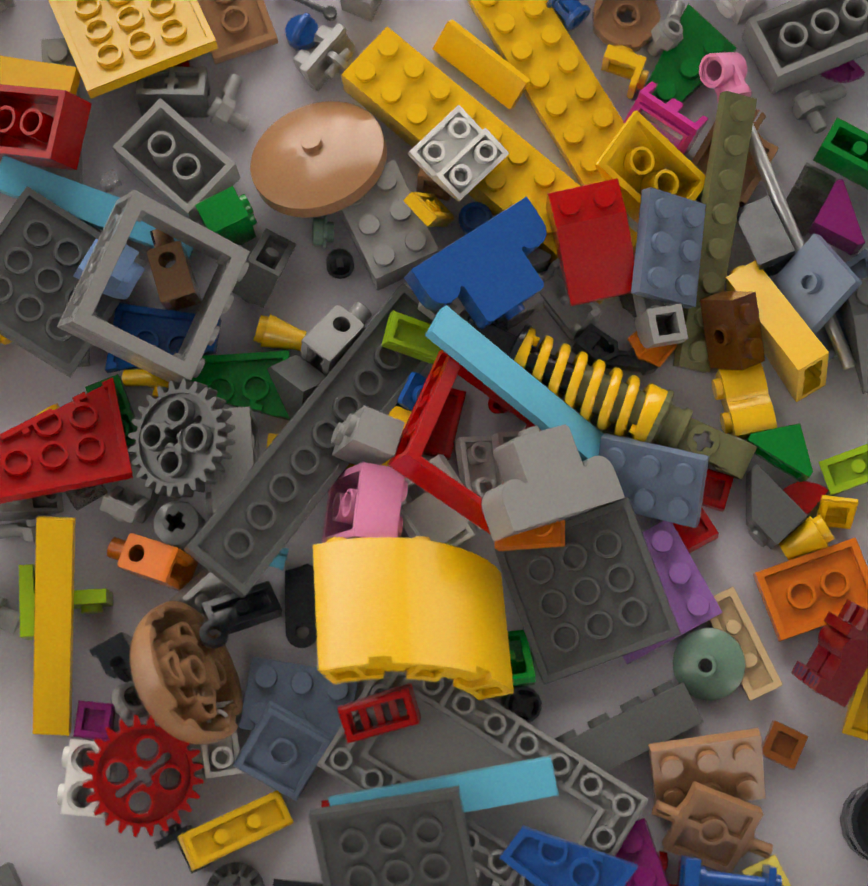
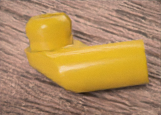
[122,369,169,397]

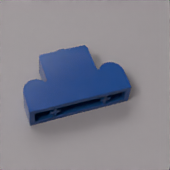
[404,196,546,329]

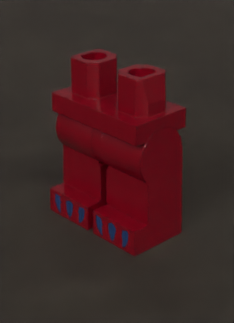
[791,599,868,708]

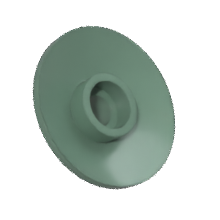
[673,628,746,701]

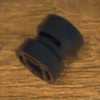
[504,687,542,723]

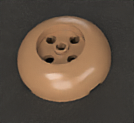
[130,601,243,745]

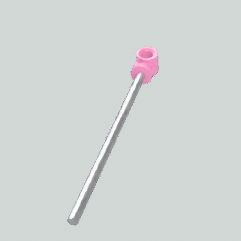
[699,52,856,370]

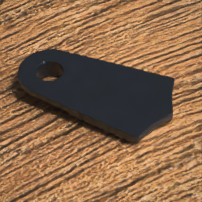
[285,563,317,648]

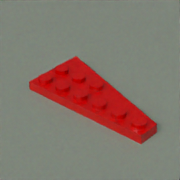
[0,377,133,504]

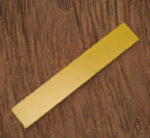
[32,516,76,735]

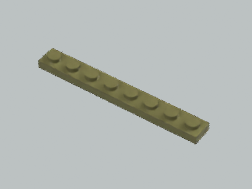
[673,91,757,373]

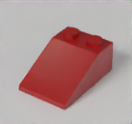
[546,178,635,307]

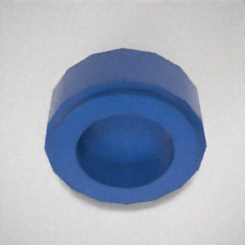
[285,13,318,50]

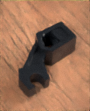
[571,323,658,376]

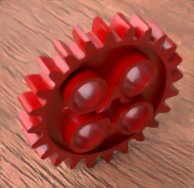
[82,714,204,837]

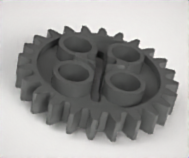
[128,379,236,499]

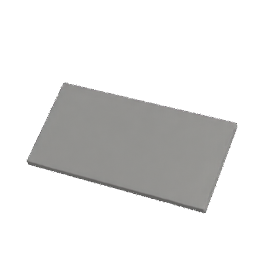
[317,671,649,886]

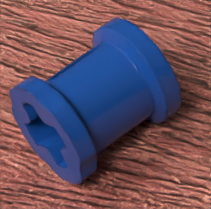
[547,0,591,30]

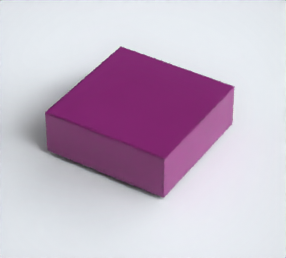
[73,700,116,740]

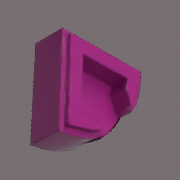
[820,60,866,83]

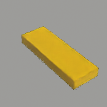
[432,19,531,110]
[0,55,81,95]
[403,192,455,227]
[177,790,294,871]

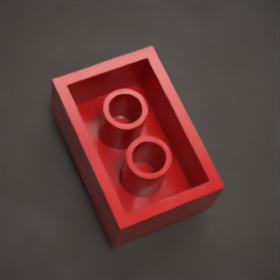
[0,84,92,171]

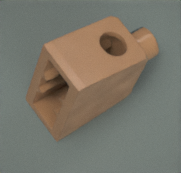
[146,229,202,311]

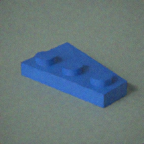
[105,303,222,373]
[500,825,638,886]

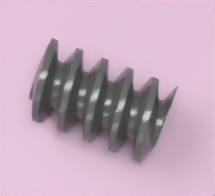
[154,501,206,553]

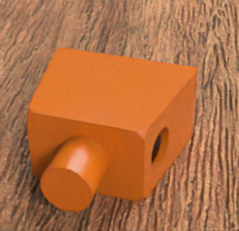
[107,533,198,591]

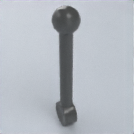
[294,0,337,21]

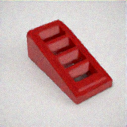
[337,683,421,743]

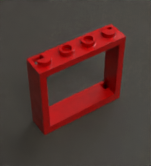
[388,349,542,535]

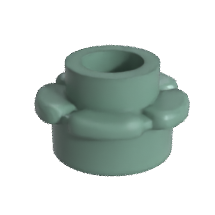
[313,215,334,249]

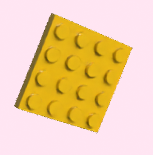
[48,0,218,99]

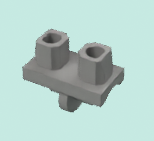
[293,23,356,91]

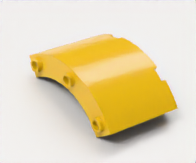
[313,536,514,700]

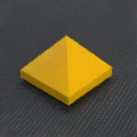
[816,495,858,529]

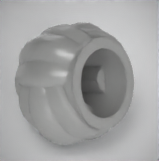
[112,681,149,720]

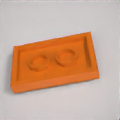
[753,537,868,642]

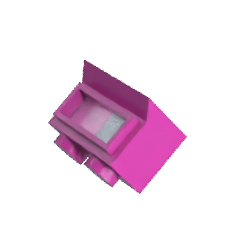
[623,81,709,155]

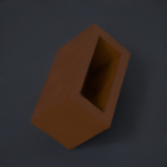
[700,291,765,370]

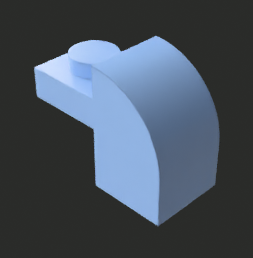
[73,239,145,299]

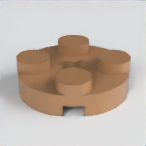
[592,0,661,52]

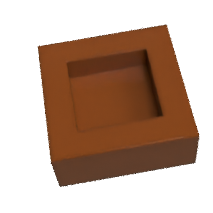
[762,720,809,770]

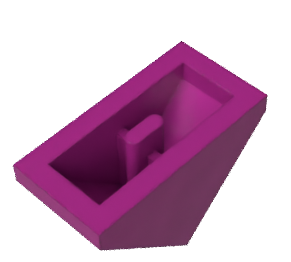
[807,179,865,255]

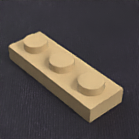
[709,586,783,701]

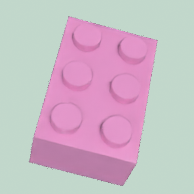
[322,462,408,543]

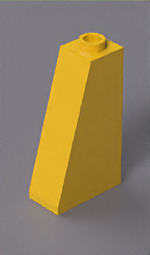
[726,260,829,402]

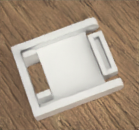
[400,454,483,547]

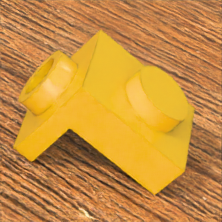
[601,44,649,99]

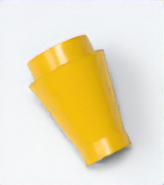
[253,314,307,351]
[779,515,835,560]

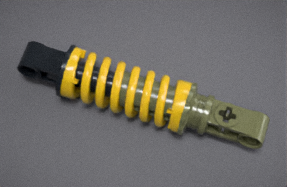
[466,315,757,480]

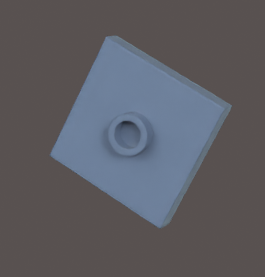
[772,233,863,334]
[233,701,334,801]

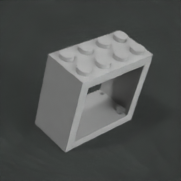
[57,190,250,383]

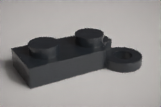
[199,581,282,649]

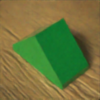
[746,423,813,482]
[508,629,536,688]

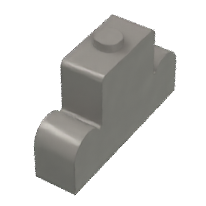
[481,425,625,541]

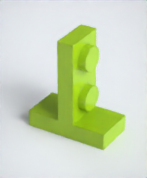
[818,444,868,496]
[19,564,113,640]

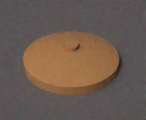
[250,101,387,218]

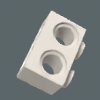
[57,739,119,818]

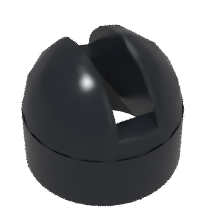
[326,248,354,279]

